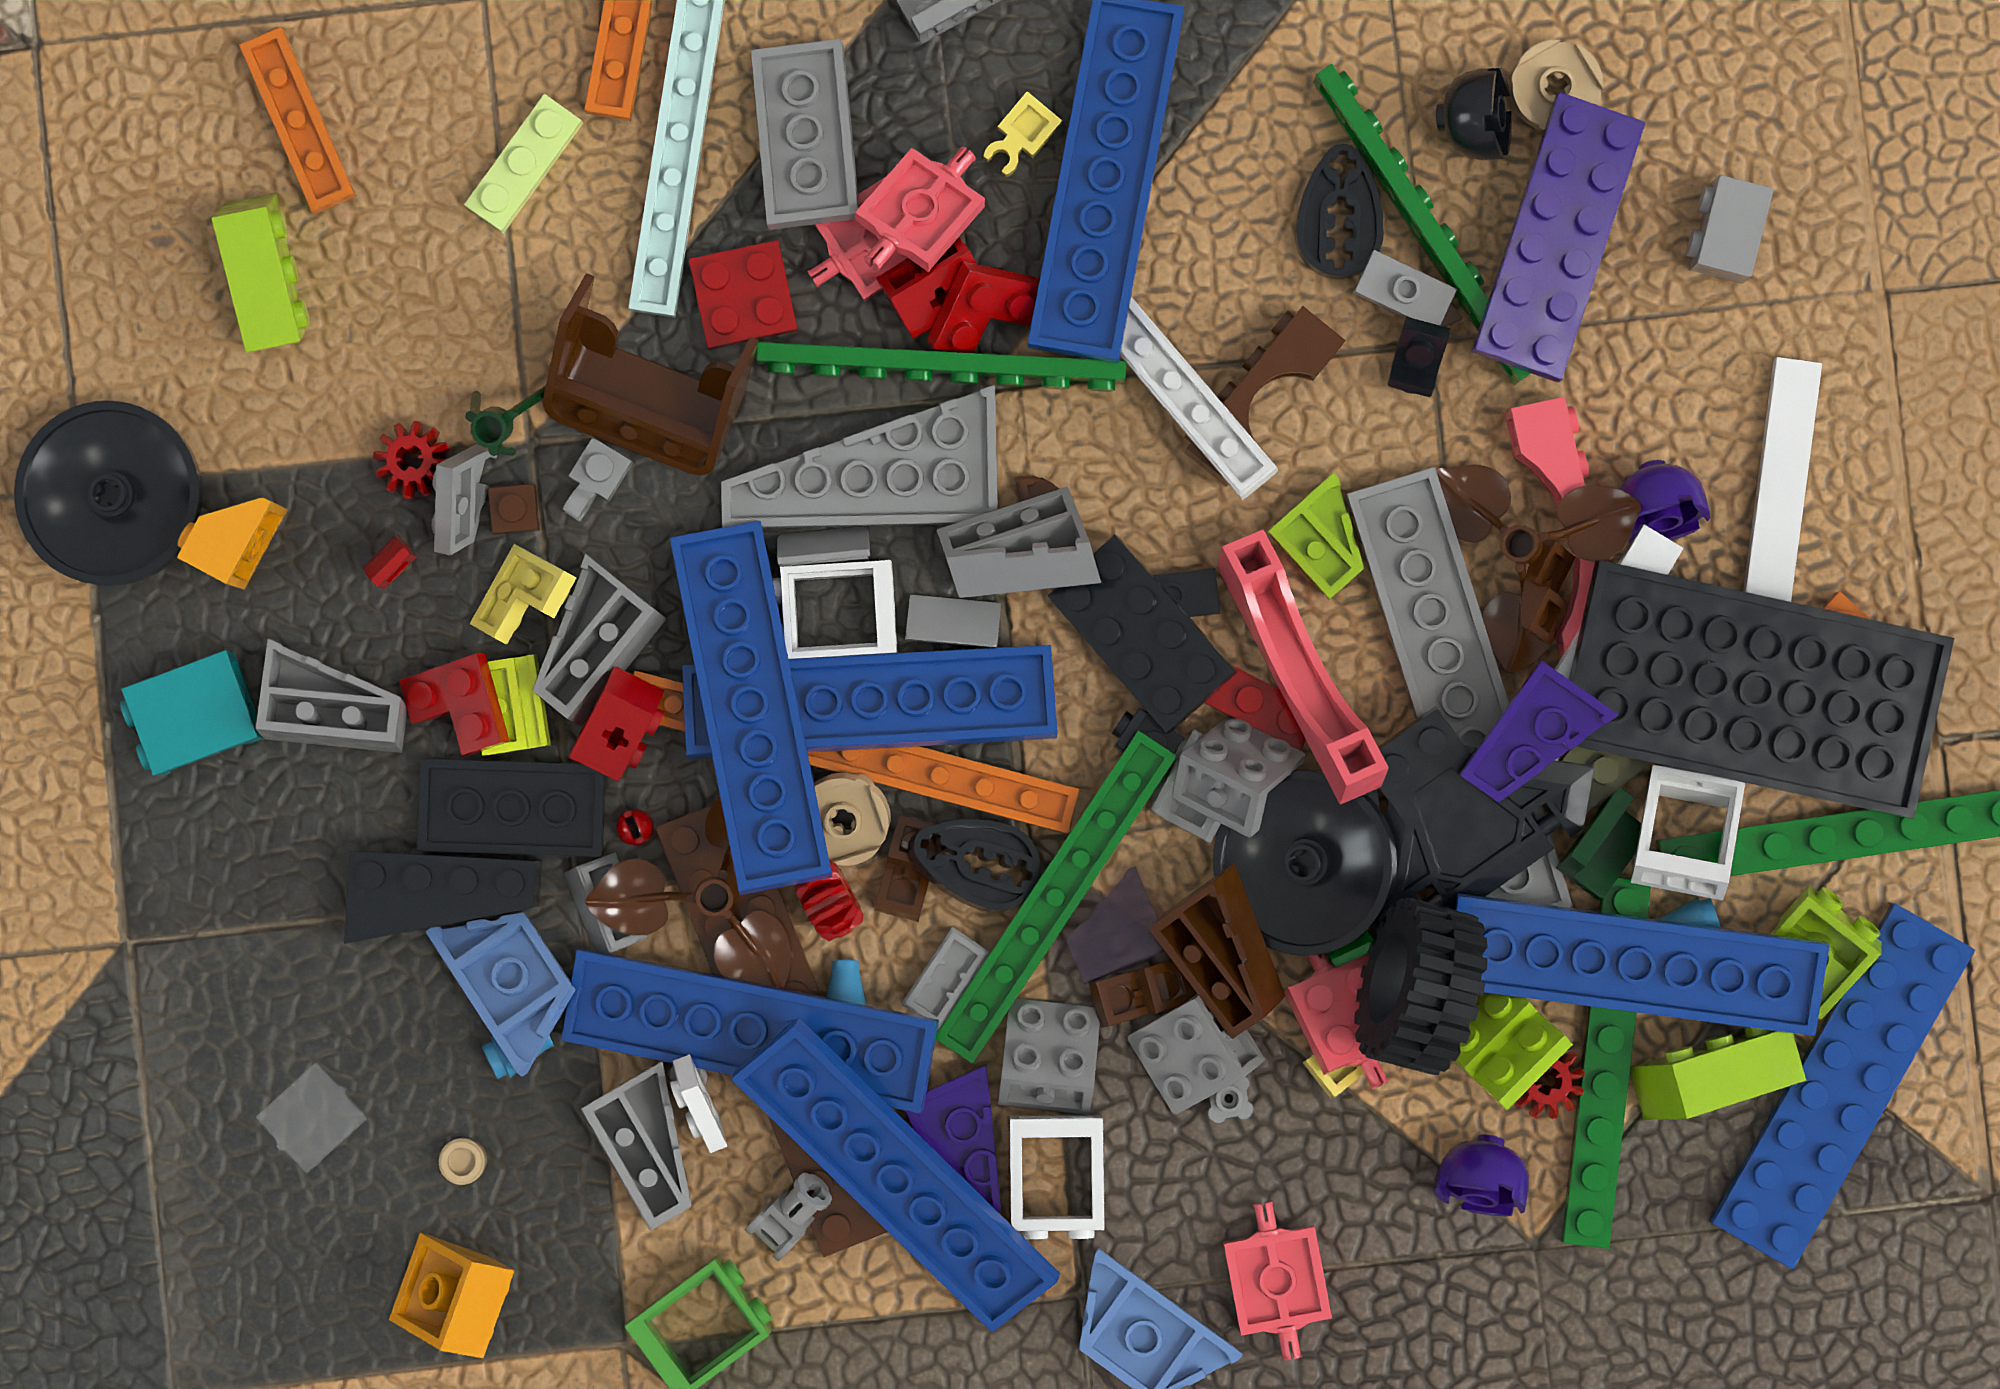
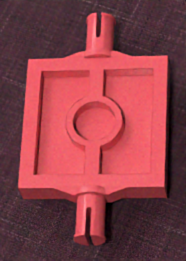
[855,146,985,272]
[807,177,908,302]
[1284,953,1389,1090]
[1223,1201,1332,1360]

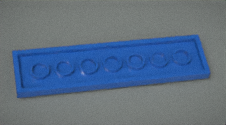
[1028,0,1184,363]
[670,521,832,895]
[682,645,1058,759]
[1455,893,1829,1036]
[1709,903,1975,1270]
[561,948,939,1113]
[731,1018,1060,1332]

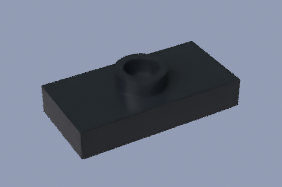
[1153,568,1220,618]

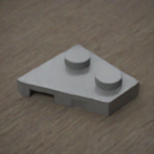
[432,443,497,555]

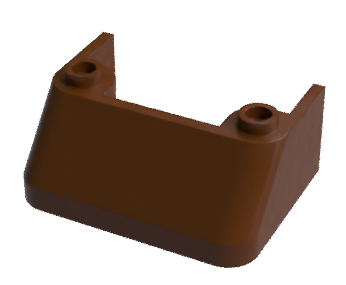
[543,273,759,475]

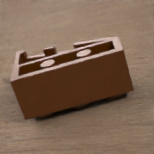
[1148,863,1286,1039]

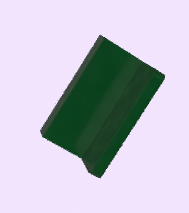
[1556,787,1641,900]

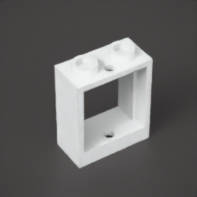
[773,560,898,659]
[1631,765,1745,900]
[1010,1115,1104,1239]

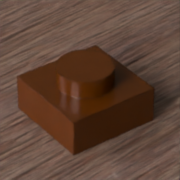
[488,484,540,535]

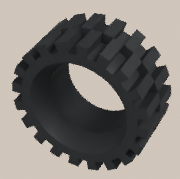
[1354,897,1488,1075]

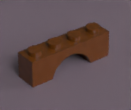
[1184,306,1346,487]

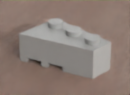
[937,486,1101,598]
[255,639,408,753]
[580,1062,692,1230]

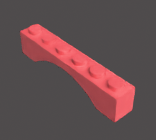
[1505,396,1609,660]
[1217,529,1389,805]

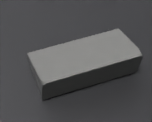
[777,526,871,567]
[905,595,1001,648]
[564,852,649,954]

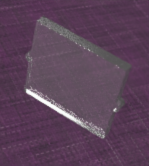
[256,1063,368,1173]

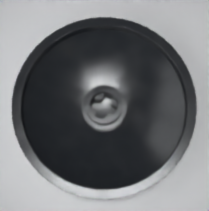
[14,401,203,586]
[1213,769,1397,956]

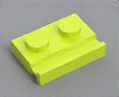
[482,654,551,756]

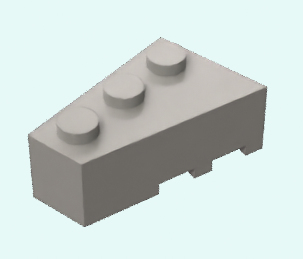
[533,554,667,726]

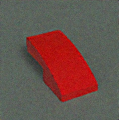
[363,534,417,590]

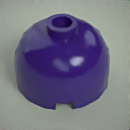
[1619,460,1710,542]
[1435,1134,1529,1217]

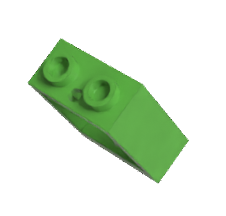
[624,1255,773,1389]

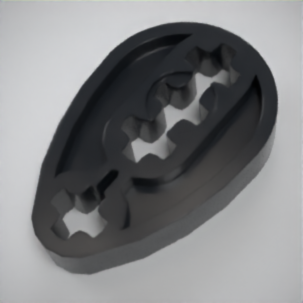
[1295,144,1384,279]
[908,819,1041,912]

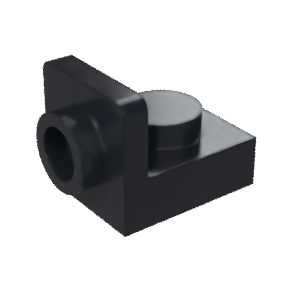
[1388,317,1451,397]
[1111,708,1185,753]

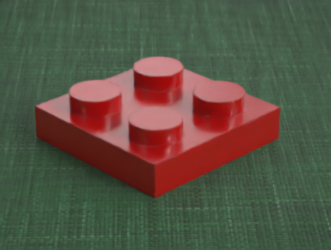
[689,240,798,350]

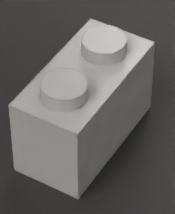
[1686,175,1774,284]

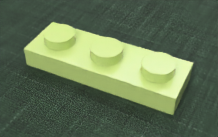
[464,94,583,234]

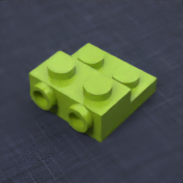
[1770,885,1882,1020]
[1453,992,1573,1110]

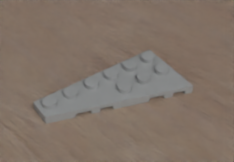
[721,385,998,528]

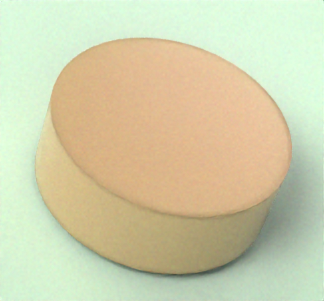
[439,1137,487,1185]

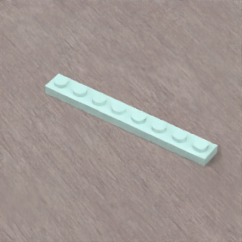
[628,0,725,318]

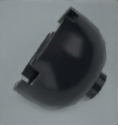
[1436,68,1512,160]

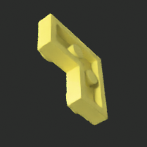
[470,544,576,645]

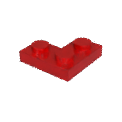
[927,261,1040,353]
[399,653,510,755]

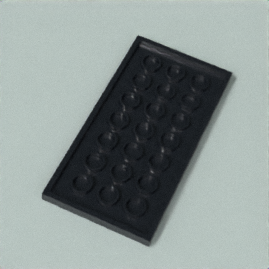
[1569,560,1955,819]

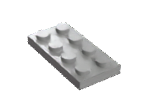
[751,39,859,230]

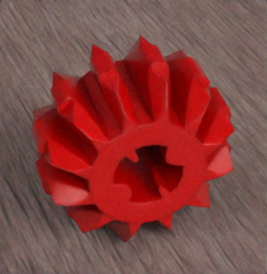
[373,421,451,500]
[794,860,863,941]
[1514,1051,1585,1119]

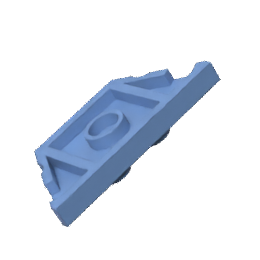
[426,912,576,1077]
[1079,1247,1243,1389]

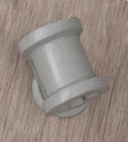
[745,1173,832,1261]

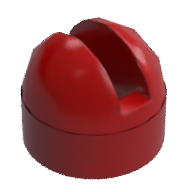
[616,809,654,846]

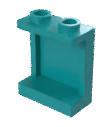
[120,650,264,776]

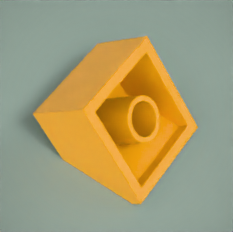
[177,497,288,590]
[389,1233,515,1358]

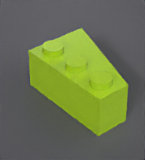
[211,193,310,353]
[1630,1027,1806,1120]

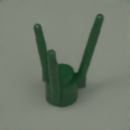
[465,386,546,456]

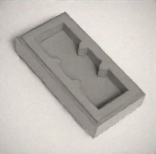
[1353,250,1457,325]
[901,927,991,1030]

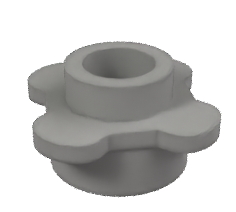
[1208,1077,1253,1123]

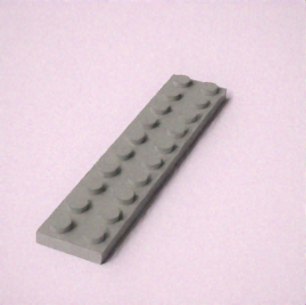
[1345,467,1573,908]

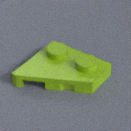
[1267,472,1364,600]

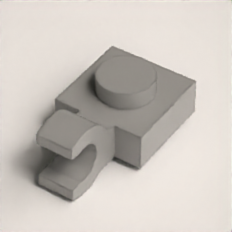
[563,437,633,522]

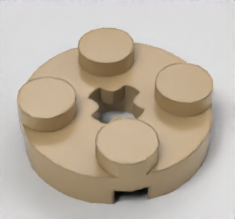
[1509,40,1603,134]
[814,773,891,866]

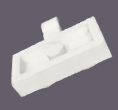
[668,1054,728,1153]

